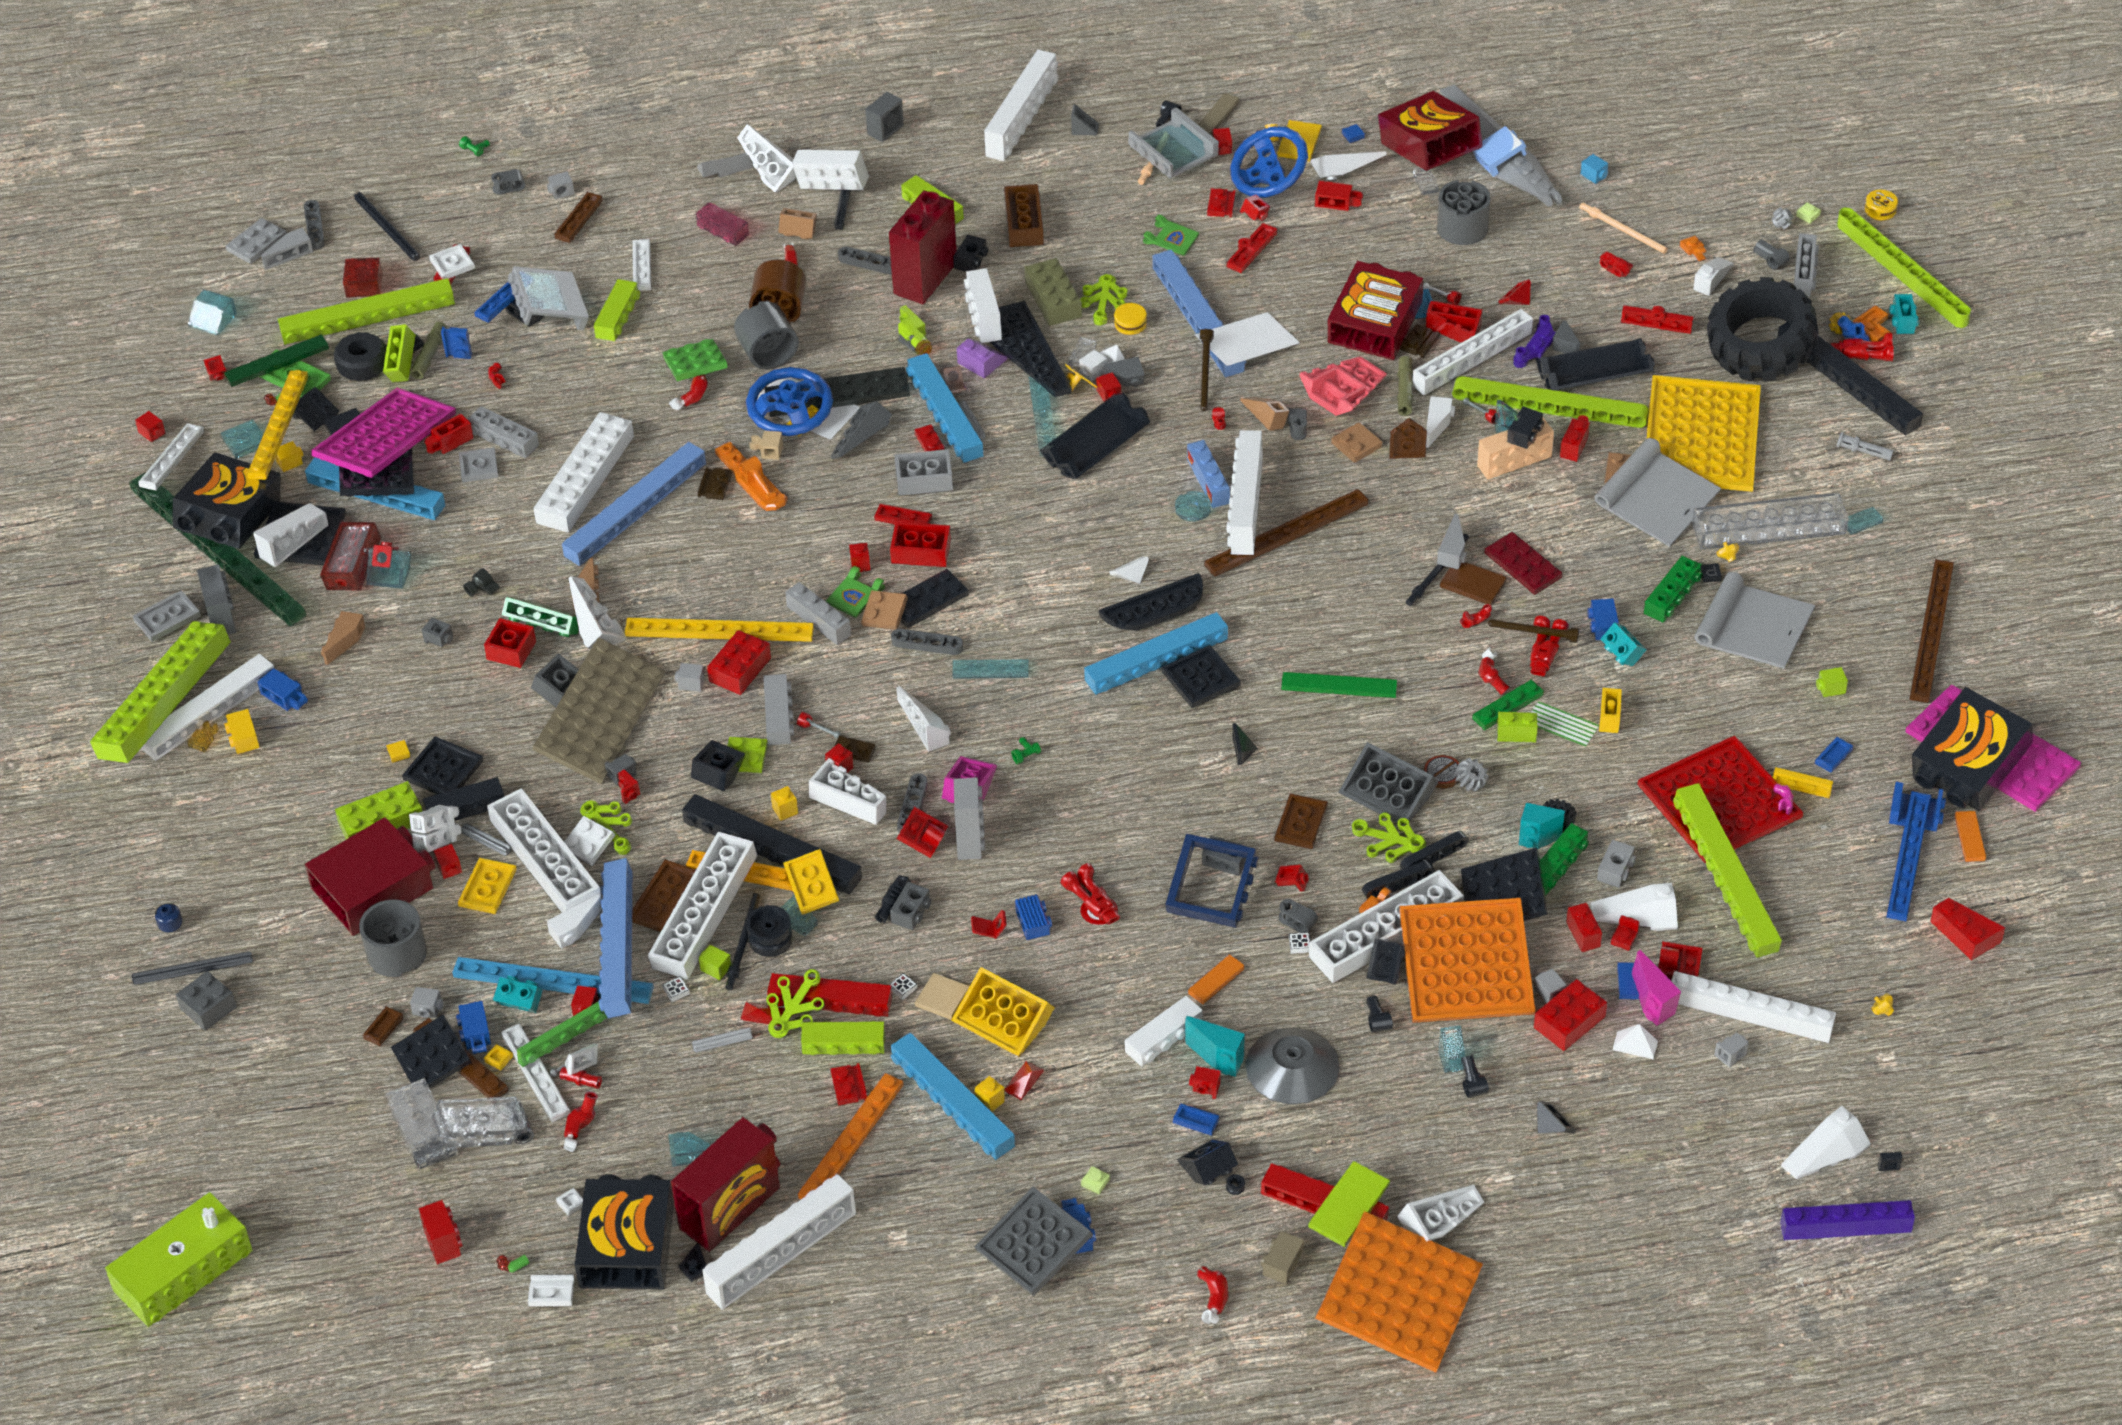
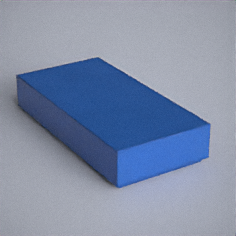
[1815,737,1853,773]
[1617,962,1639,1000]
[1173,1103,1219,1136]

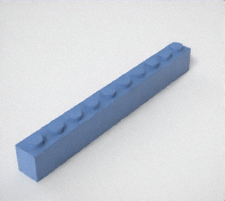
[1153,249,1246,378]
[562,442,706,566]
[599,858,633,1018]

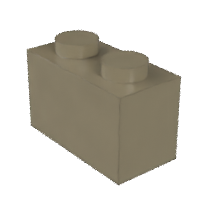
[1261,1231,1304,1284]

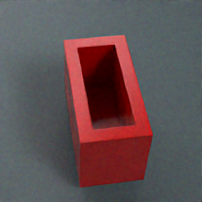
[1566,902,1602,952]

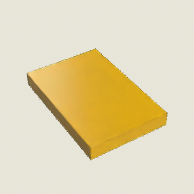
[1277,120,1322,162]
[783,849,839,915]
[458,858,517,914]

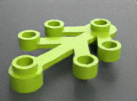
[1080,274,1127,326]
[580,800,632,855]
[1352,813,1426,863]
[766,969,824,1038]

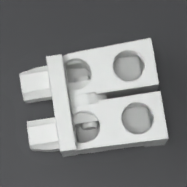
[409,805,461,852]

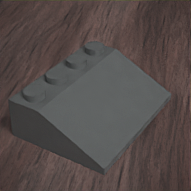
[1338,742,1438,826]

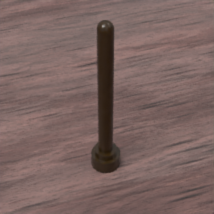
[1200,329,1214,411]
[1488,619,1579,643]

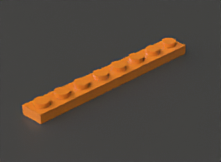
[798,1073,903,1199]

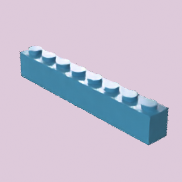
[906,353,983,463]
[305,457,445,520]
[1084,612,1228,695]
[891,1032,1015,1160]

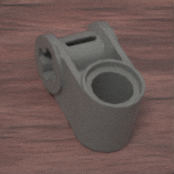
[491,169,525,195]
[1288,408,1307,440]
[1279,899,1318,933]

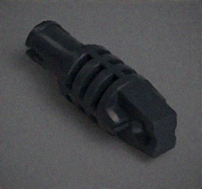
[875,875,911,923]

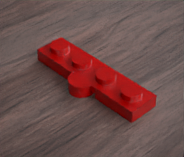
[1227,223,1277,273]
[1621,305,1694,334]

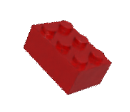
[890,522,951,567]
[707,630,771,695]
[1533,979,1607,1051]

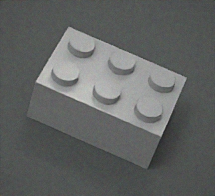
[894,449,953,496]

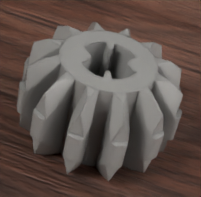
[1455,758,1489,792]

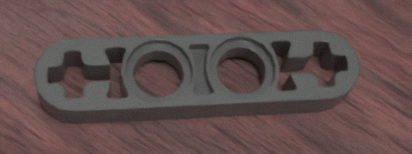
[304,200,325,250]
[838,247,892,275]
[891,629,963,655]
[897,773,928,833]

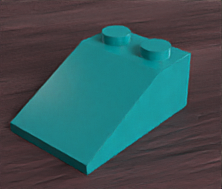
[1185,1016,1245,1077]

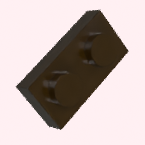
[834,736,876,763]

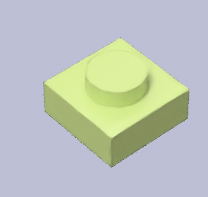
[1796,202,1821,223]
[1081,1166,1110,1194]

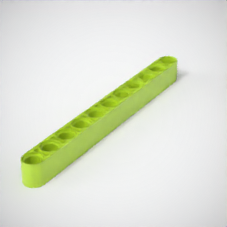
[1837,207,1971,328]
[1452,376,1649,428]

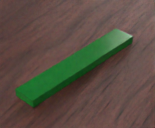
[1281,672,1397,698]

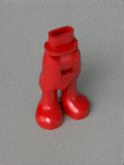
[1831,332,1894,362]
[1530,615,1569,676]
[1060,863,1120,925]

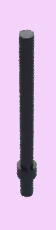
[1406,533,1469,606]
[725,893,760,990]

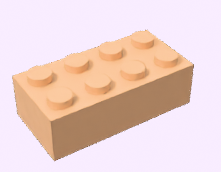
[1477,418,1554,480]

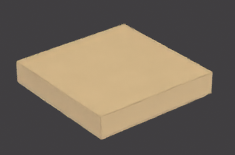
[915,973,970,1020]

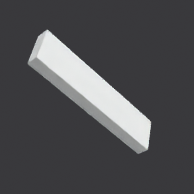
[633,239,651,291]

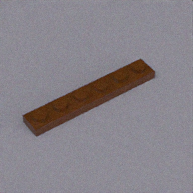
[413,1017,509,1103]

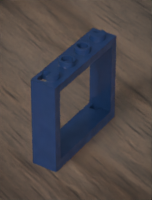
[1165,834,1259,928]

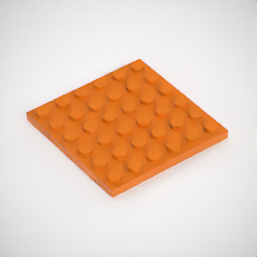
[1399,898,1535,1023]
[1315,1211,1483,1373]

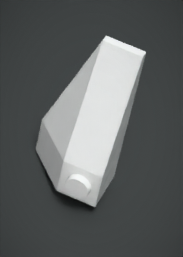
[569,576,627,649]
[896,686,951,752]
[1590,883,1678,931]
[1781,1106,1871,1179]
[1397,1185,1484,1241]

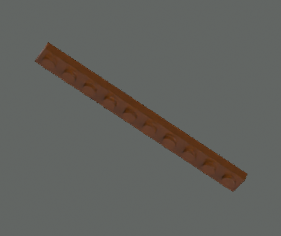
[1204,489,1369,577]
[1909,559,1954,703]

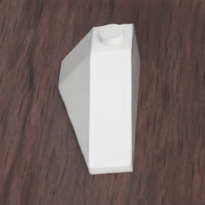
[738,124,796,193]
[1311,151,1387,180]

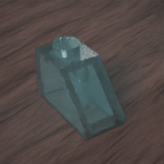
[1438,1025,1465,1073]
[668,1132,710,1167]

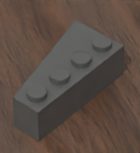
[197,564,236,635]

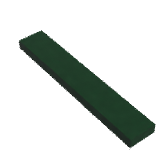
[224,334,329,387]

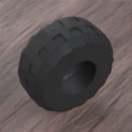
[334,332,387,381]

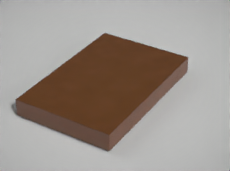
[1440,562,1507,605]
[1274,793,1328,850]

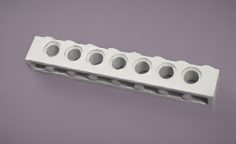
[1413,309,1533,395]

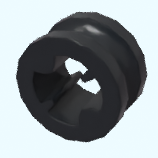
[1226,1174,1245,1195]

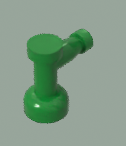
[459,136,490,157]
[1011,737,1041,765]

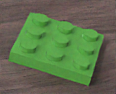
[662,339,728,381]

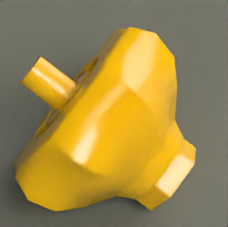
[1716,542,1739,563]
[1871,993,1894,1016]

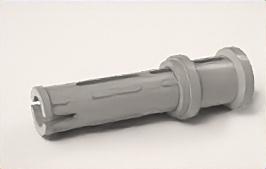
[1836,432,1894,461]

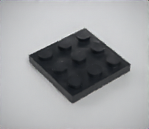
[1162,645,1241,708]
[402,736,484,794]
[391,1015,472,1096]

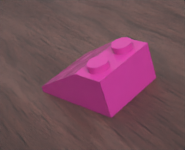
[942,756,997,803]
[1632,950,1681,1026]

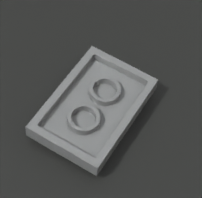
[226,218,287,264]
[133,590,201,642]

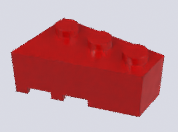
[1426,301,1483,343]
[1930,898,2005,961]

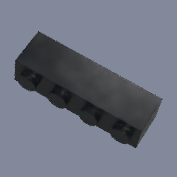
[423,777,505,821]

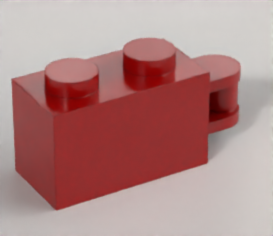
[1315,180,1363,211]
[425,414,473,454]
[1560,415,1590,462]

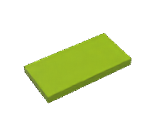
[1308,1161,1390,1247]

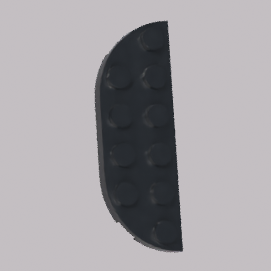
[1099,573,1203,631]

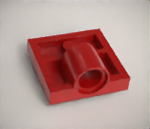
[896,806,948,858]
[1658,941,1703,980]

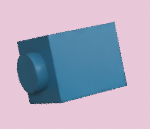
[1580,154,1608,184]

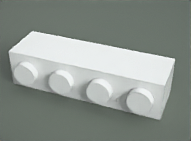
[1125,996,1203,1067]

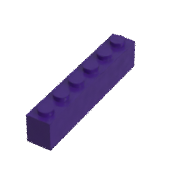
[1780,1200,1915,1241]

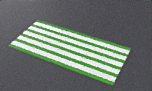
[1531,701,1599,747]

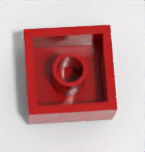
[484,618,537,668]
[418,1199,463,1265]

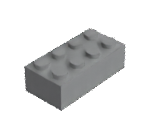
[954,778,985,860]

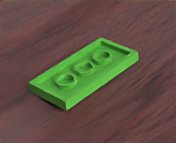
[259,349,331,397]

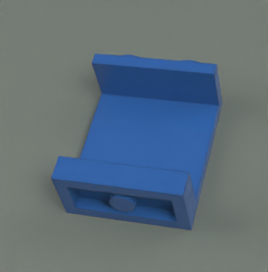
[1889,782,1946,832]

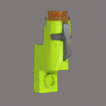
[898,305,932,355]

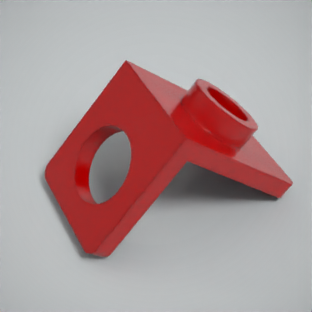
[372,542,399,568]
[971,910,1007,939]

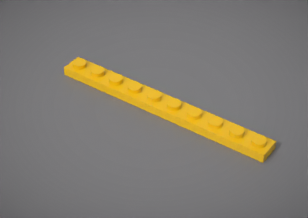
[248,370,308,480]
[625,618,814,642]

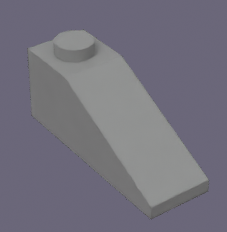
[261,227,313,270]
[1437,514,1467,569]

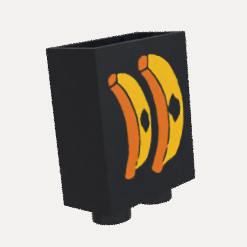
[173,452,281,549]
[1912,686,2033,812]
[574,1174,674,1290]

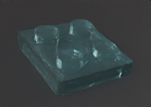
[220,419,263,459]

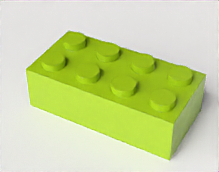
[335,781,423,839]

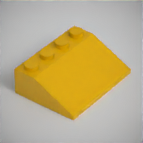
[951,967,1055,1057]

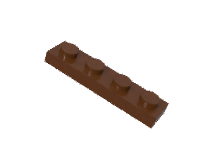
[554,192,603,243]

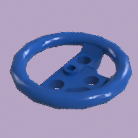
[1230,127,1308,198]
[746,367,833,436]

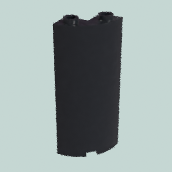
[1536,338,1655,390]
[1040,393,1151,479]

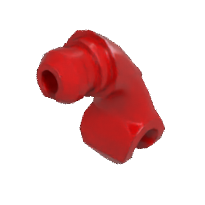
[488,362,506,389]
[1212,407,1226,430]
[1460,604,1492,628]

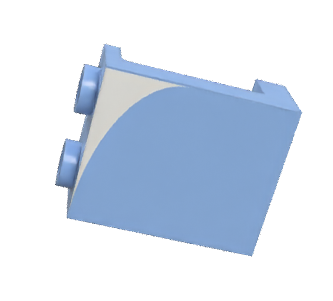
[1473,126,1527,177]

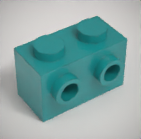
[1889,294,1919,334]
[1600,622,1647,667]
[493,976,543,1013]

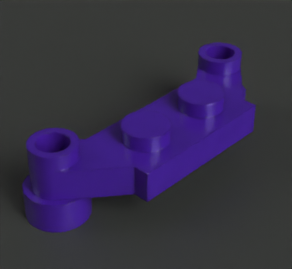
[1513,314,1556,368]

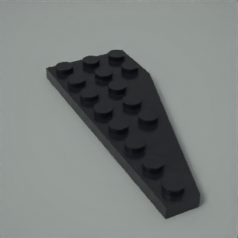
[990,300,1072,397]

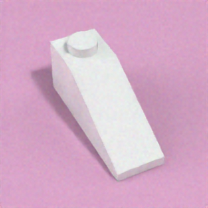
[1694,257,1734,296]
[1426,397,1455,447]
[547,894,602,949]

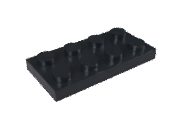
[901,569,969,628]

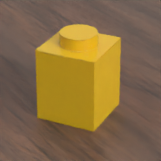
[275,441,304,472]
[771,786,798,821]
[975,1075,1005,1112]

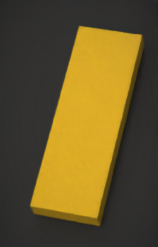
[1773,767,1833,799]

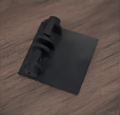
[293,387,340,432]

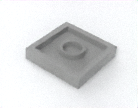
[459,447,498,483]

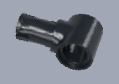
[1156,100,1182,127]
[1366,995,1393,1033]
[1461,1055,1489,1098]

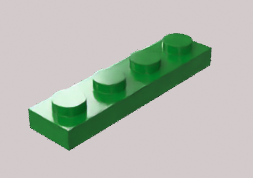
[1472,679,1544,731]

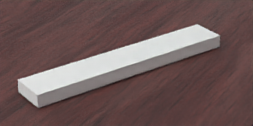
[139,423,204,491]
[501,1023,570,1122]

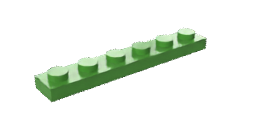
[517,1002,607,1067]

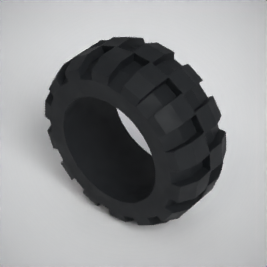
[1707,277,1819,382]

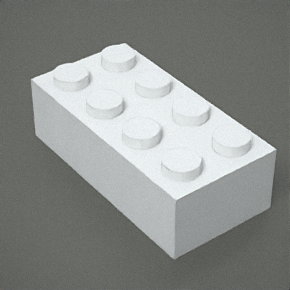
[792,150,869,190]
[964,268,1002,343]

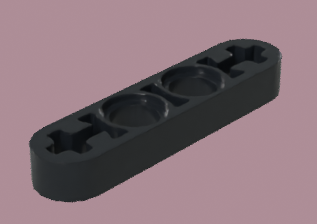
[1400,831,1469,869]
[1362,861,1435,899]

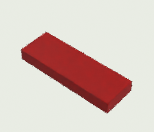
[874,504,932,524]

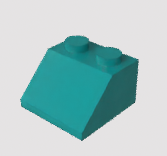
[1518,802,1565,849]

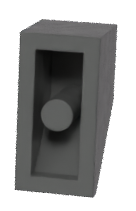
[1103,356,1145,387]

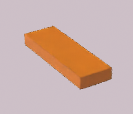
[1955,811,1986,862]
[1188,954,1244,1004]

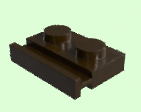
[1400,324,1440,358]
[697,467,732,500]

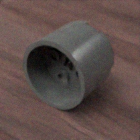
[1437,180,1490,245]
[734,301,799,370]
[359,900,427,977]

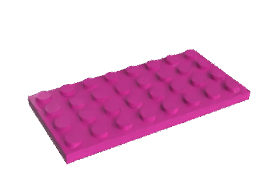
[312,387,456,478]
[1905,684,2081,812]

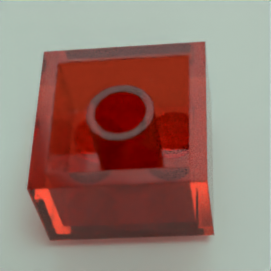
[343,257,383,298]

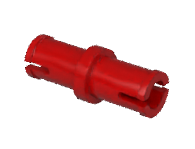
[559,1067,602,1089]

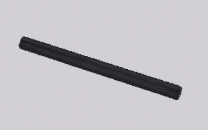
[354,192,420,261]

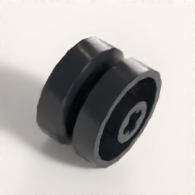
[746,905,793,957]

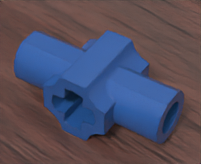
[1838,316,1869,341]

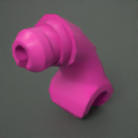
[1773,784,1793,814]

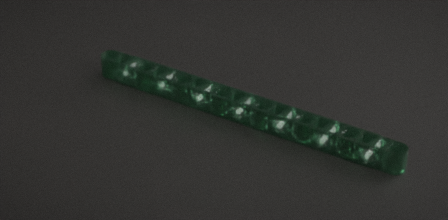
[129,472,307,626]

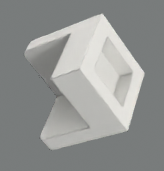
[1079,350,1107,381]

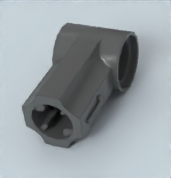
[1753,239,1790,270]

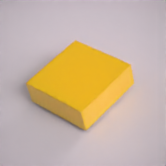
[386,740,410,763]
[484,1044,513,1071]

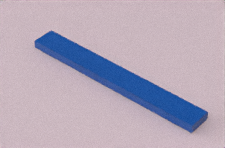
[1886,791,1931,922]

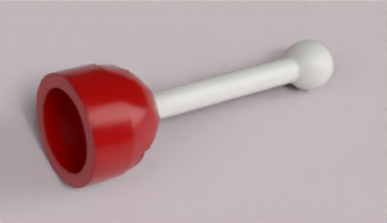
[1423,283,1462,305]

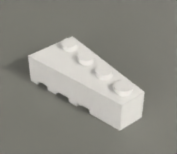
[253,503,328,567]
[809,758,886,825]

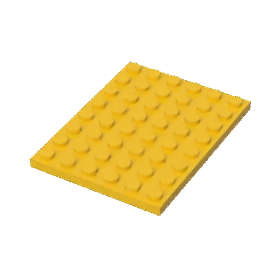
[1646,375,1761,492]

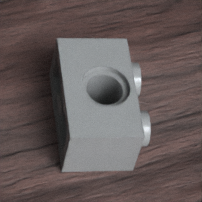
[1597,840,1636,888]

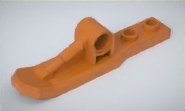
[715,441,788,511]

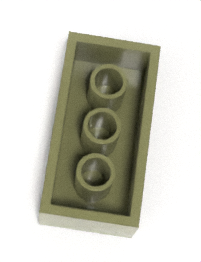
[1024,258,1082,326]

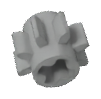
[1772,207,1793,229]

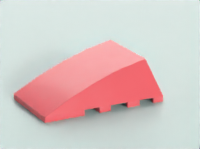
[1300,356,1387,416]

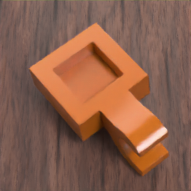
[1680,236,1706,261]
[1359,887,1391,913]

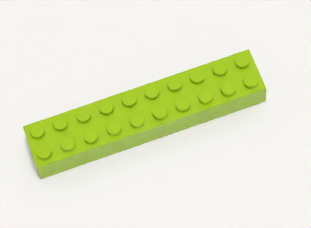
[90,621,231,763]

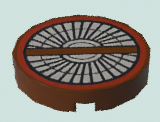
[1423,755,1460,789]

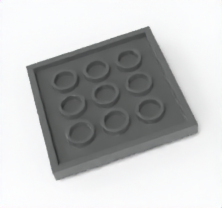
[974,1187,1093,1297]

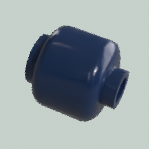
[155,903,183,933]

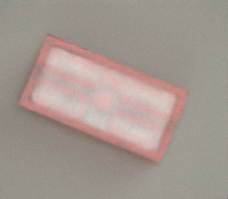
[320,522,381,591]

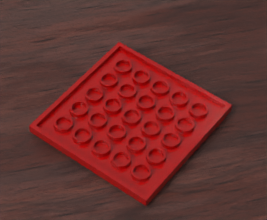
[1637,735,1804,863]

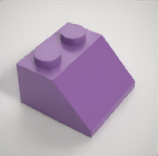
[957,338,1007,378]

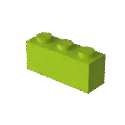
[383,324,415,382]

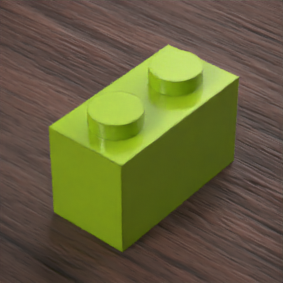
[1497,712,1538,743]

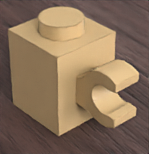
[749,431,783,460]

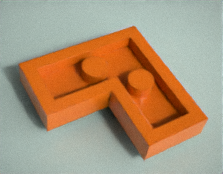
[1853,305,1890,342]

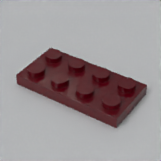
[1484,532,1563,595]

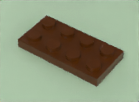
[632,859,696,933]

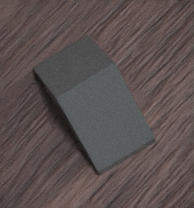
[1071,104,1099,136]
[1552,320,1580,353]

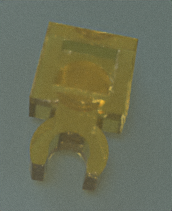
[187,720,219,752]

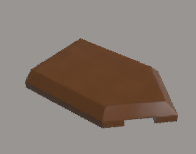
[1389,418,1427,459]

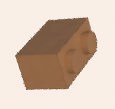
[778,208,817,239]

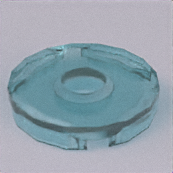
[1175,491,1211,522]

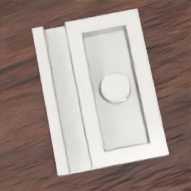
[528,1275,575,1306]

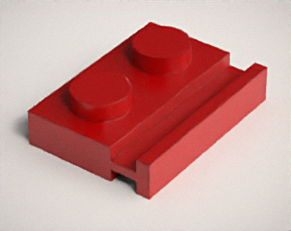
[1207,188,1236,218]
[830,1063,867,1106]

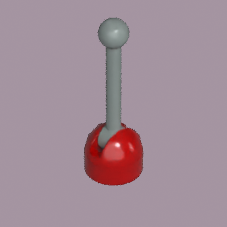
[1463,398,1501,424]
[797,711,841,739]

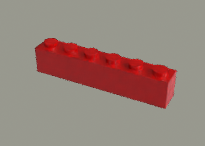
[767,973,893,1017]
[1261,1163,1389,1221]

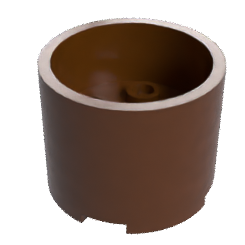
[749,259,807,323]

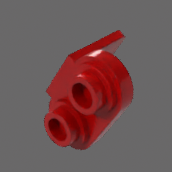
[1599,252,1633,278]

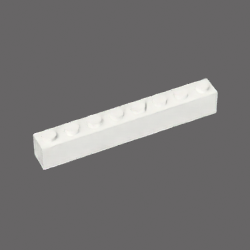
[141,654,274,761]
[1671,971,1836,1043]

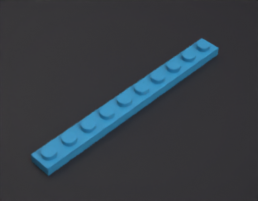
[452,957,654,1004]

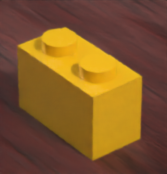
[1599,687,1622,733]
[224,709,260,754]

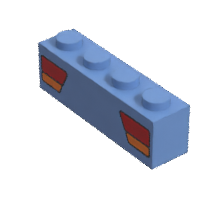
[1187,440,1230,508]

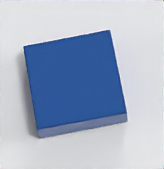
[1342,124,1365,143]

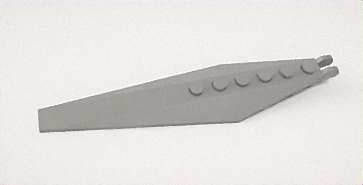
[1440,85,1562,207]

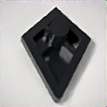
[678,1243,707,1282]

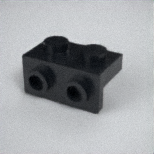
[1366,938,1405,985]

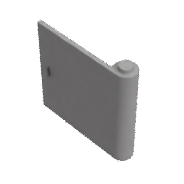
[1594,438,1721,547]
[1694,572,1815,669]

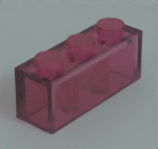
[695,202,749,246]

